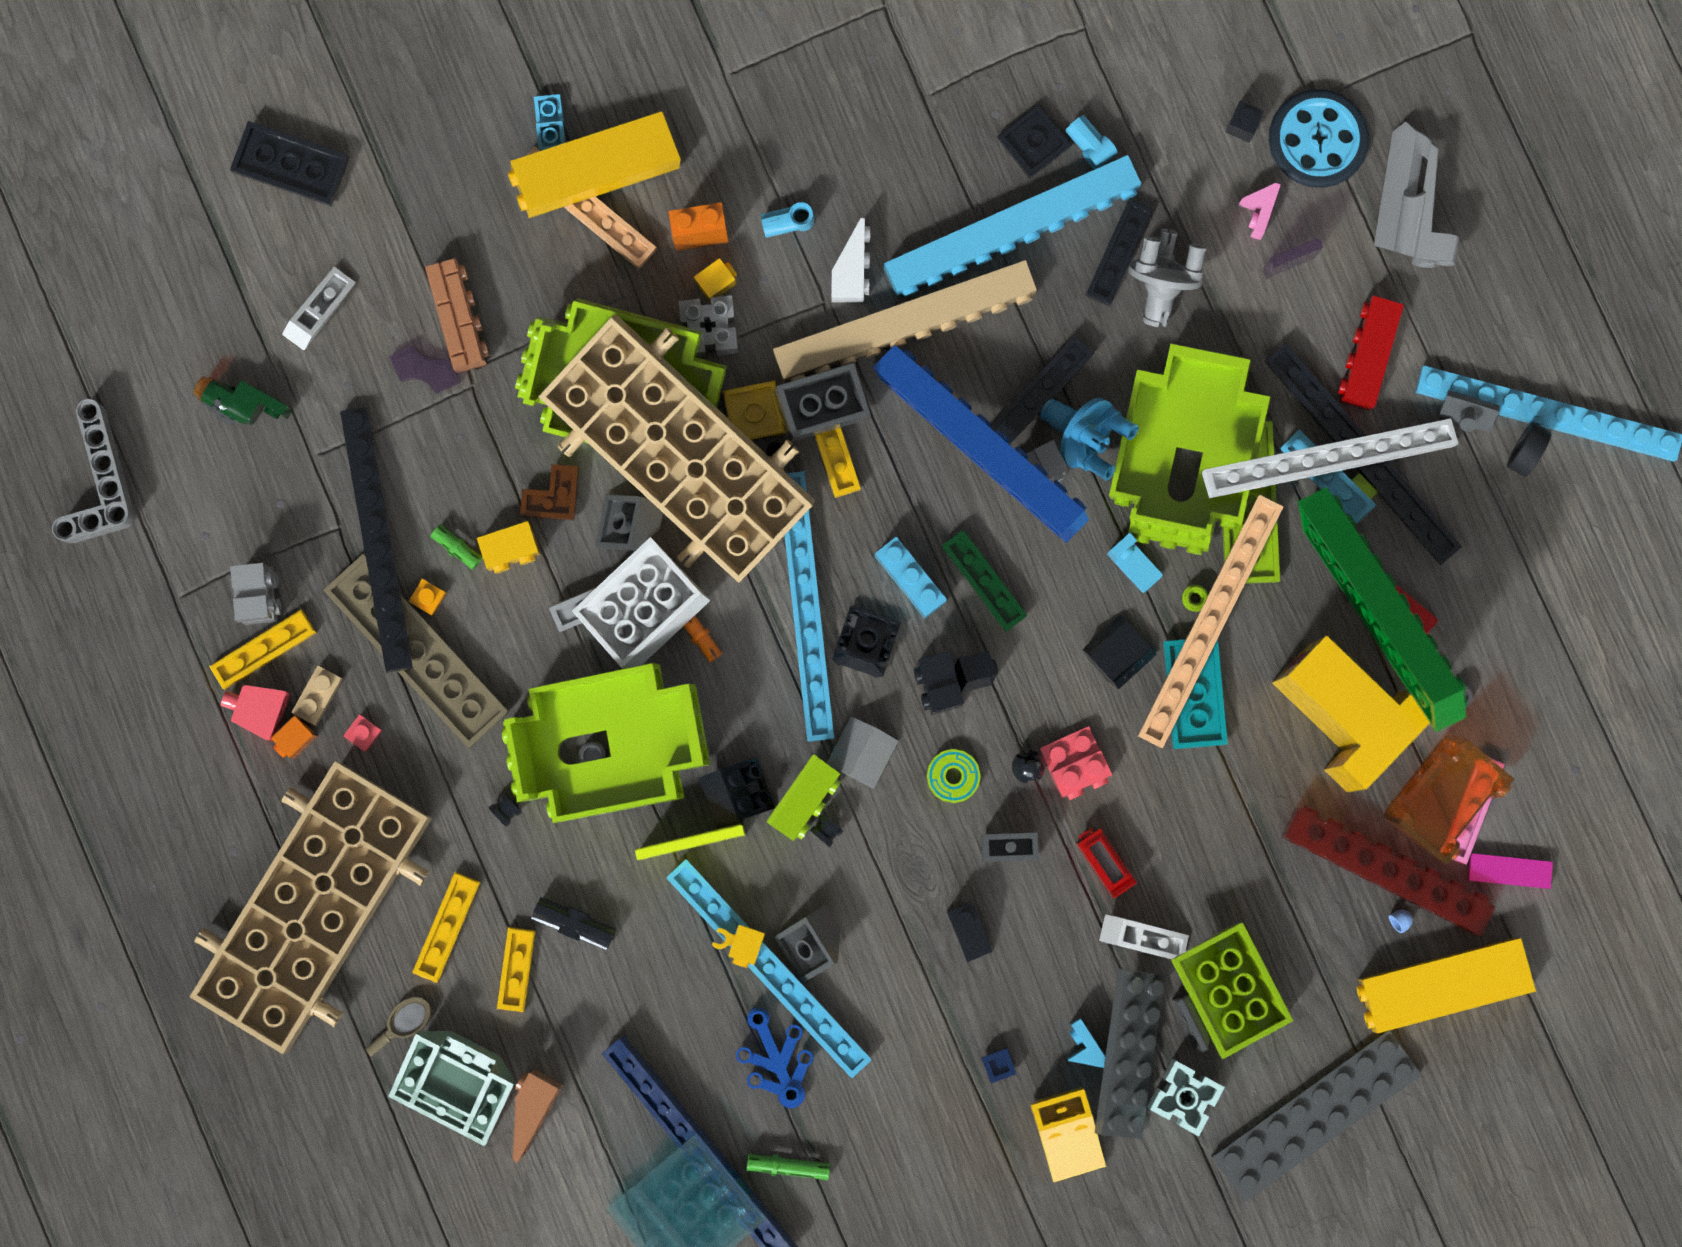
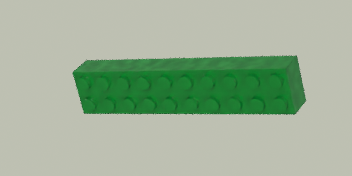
[1298,487,1468,732]

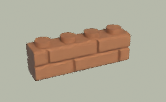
[425,259,490,373]

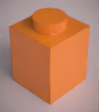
[271,716,318,759]

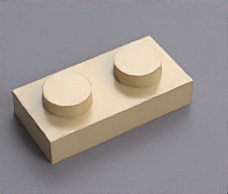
[291,666,343,726]

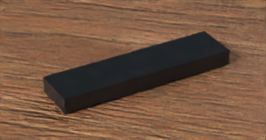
[1085,199,1153,307]

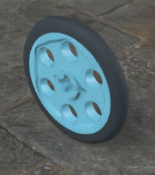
[1269,89,1369,188]

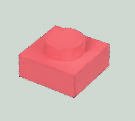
[343,714,382,752]

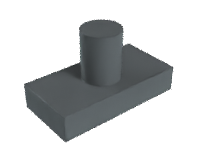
[1438,390,1500,432]

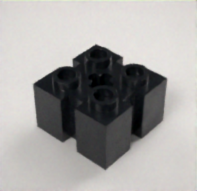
[913,651,964,715]

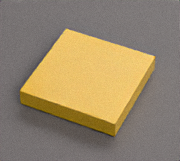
[723,381,786,441]

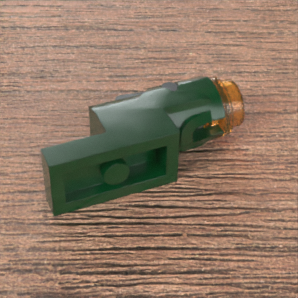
[193,376,292,426]

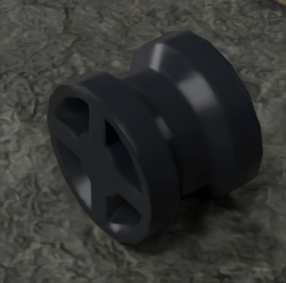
[488,793,522,827]
[809,814,844,848]

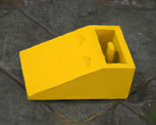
[1029,1087,1106,1182]

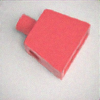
[221,685,291,742]

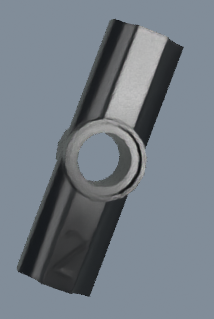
[531,897,616,950]

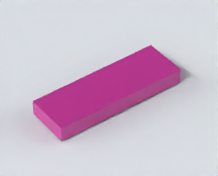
[1467,853,1553,889]

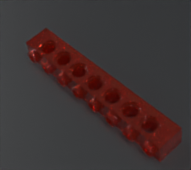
[1281,806,1496,936]

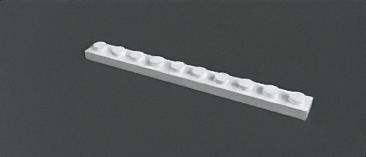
[1202,419,1459,498]

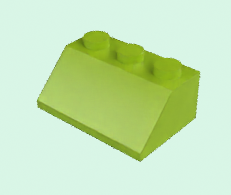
[766,754,841,841]

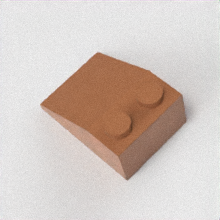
[513,1069,563,1163]

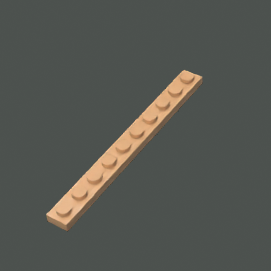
[1138,495,1283,748]

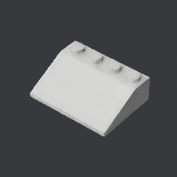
[572,537,710,669]

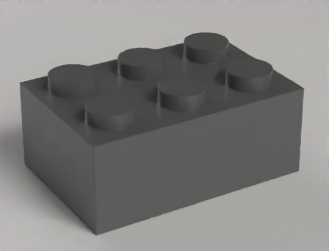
[774,363,870,443]

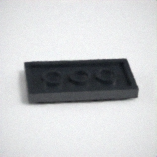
[230,121,350,207]

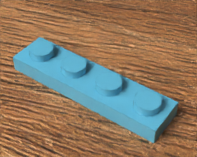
[1280,429,1376,524]

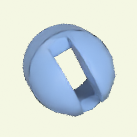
[1389,909,1413,934]

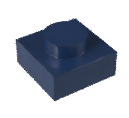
[981,1048,1016,1084]

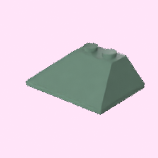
[388,1031,515,1146]

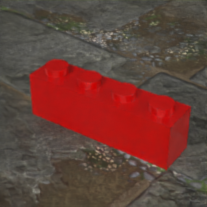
[1338,296,1404,411]

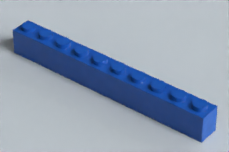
[872,345,1089,543]

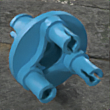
[1040,398,1139,481]

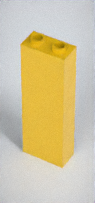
[507,112,681,218]
[1356,938,1536,1033]

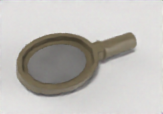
[365,997,431,1057]

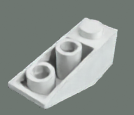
[831,218,870,303]

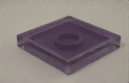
[1262,238,1323,279]

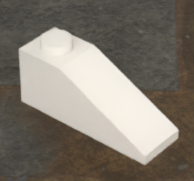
[282,267,356,350]
[1099,914,1189,959]

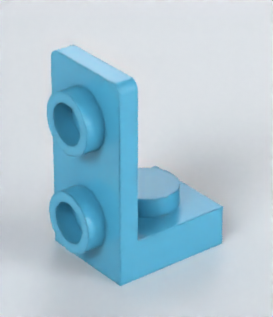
[1107,533,1162,593]

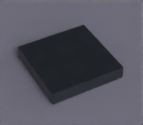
[997,104,1072,179]

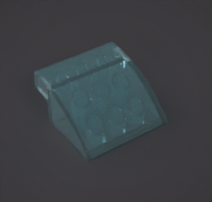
[605,1134,766,1247]

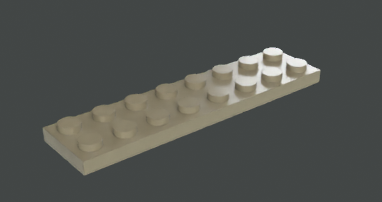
[323,554,509,749]

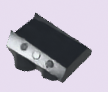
[832,606,901,678]
[1082,615,1157,690]

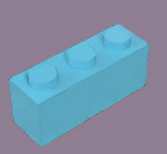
[875,537,947,619]

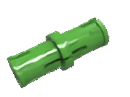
[430,524,483,571]

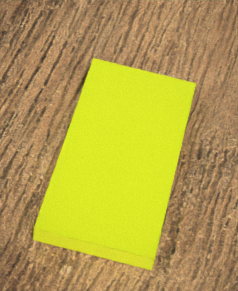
[635,824,746,860]

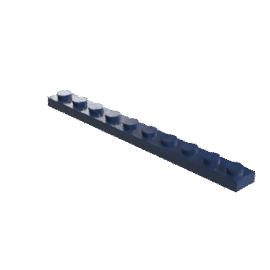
[602,1035,798,1247]

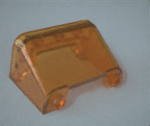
[1384,734,1514,865]

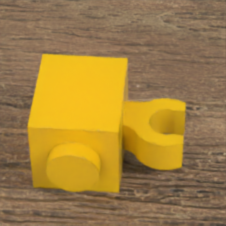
[712,924,765,968]

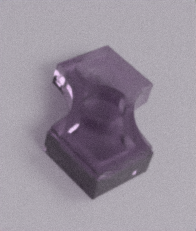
[389,345,461,394]

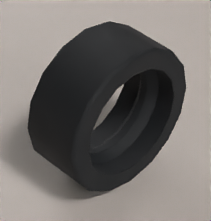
[1507,423,1552,477]

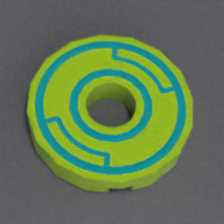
[926,749,981,803]

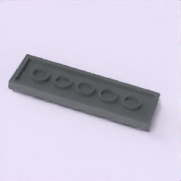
[1094,969,1166,1139]

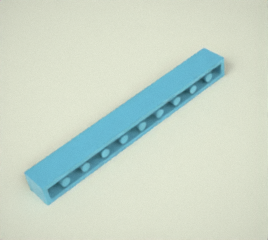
[884,155,1141,298]

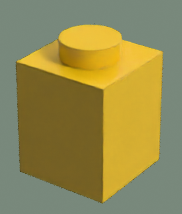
[694,258,737,303]

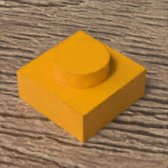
[408,579,447,616]

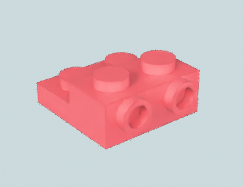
[1039,726,1112,800]

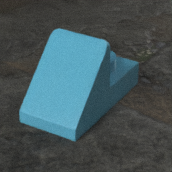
[1066,1018,1105,1068]

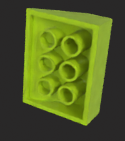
[1171,922,1293,1059]

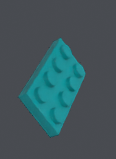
[1163,639,1228,749]

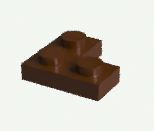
[520,464,579,521]

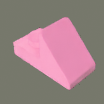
[1239,183,1281,240]

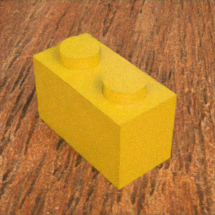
[477,521,541,574]

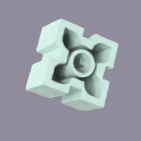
[1147,1059,1225,1136]

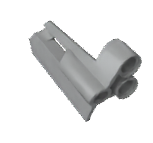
[1374,122,1459,268]

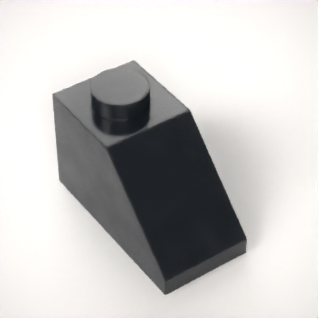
[946,902,992,962]

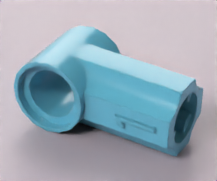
[1066,115,1118,170]
[760,202,815,238]

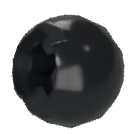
[1011,750,1046,783]

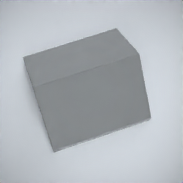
[826,716,898,789]

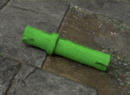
[746,1153,830,1181]

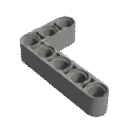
[52,399,135,544]

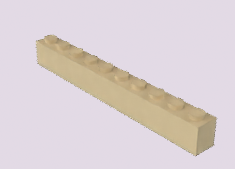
[773,260,1037,383]

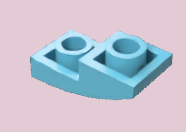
[534,94,565,150]

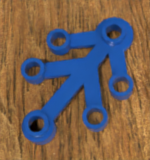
[736,1007,813,1108]

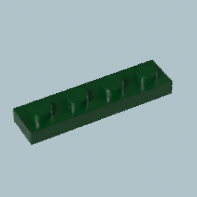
[941,530,1028,633]

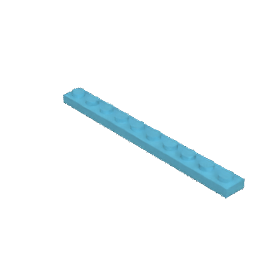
[1415,365,1682,462]
[784,471,834,742]
[666,859,872,1078]

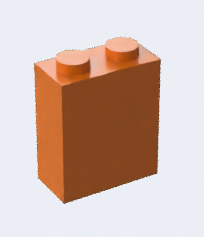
[668,202,728,251]

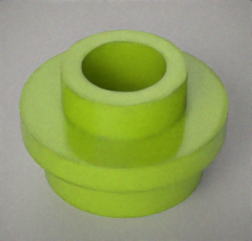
[1182,585,1208,612]

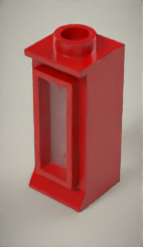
[1076,827,1137,898]

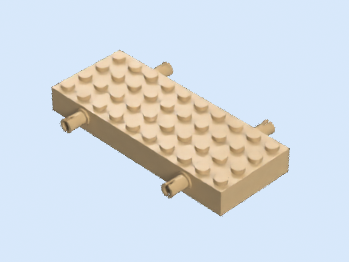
[539,314,815,583]
[190,761,432,1054]

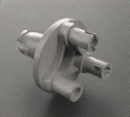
[1128,229,1207,327]

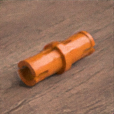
[684,615,723,663]

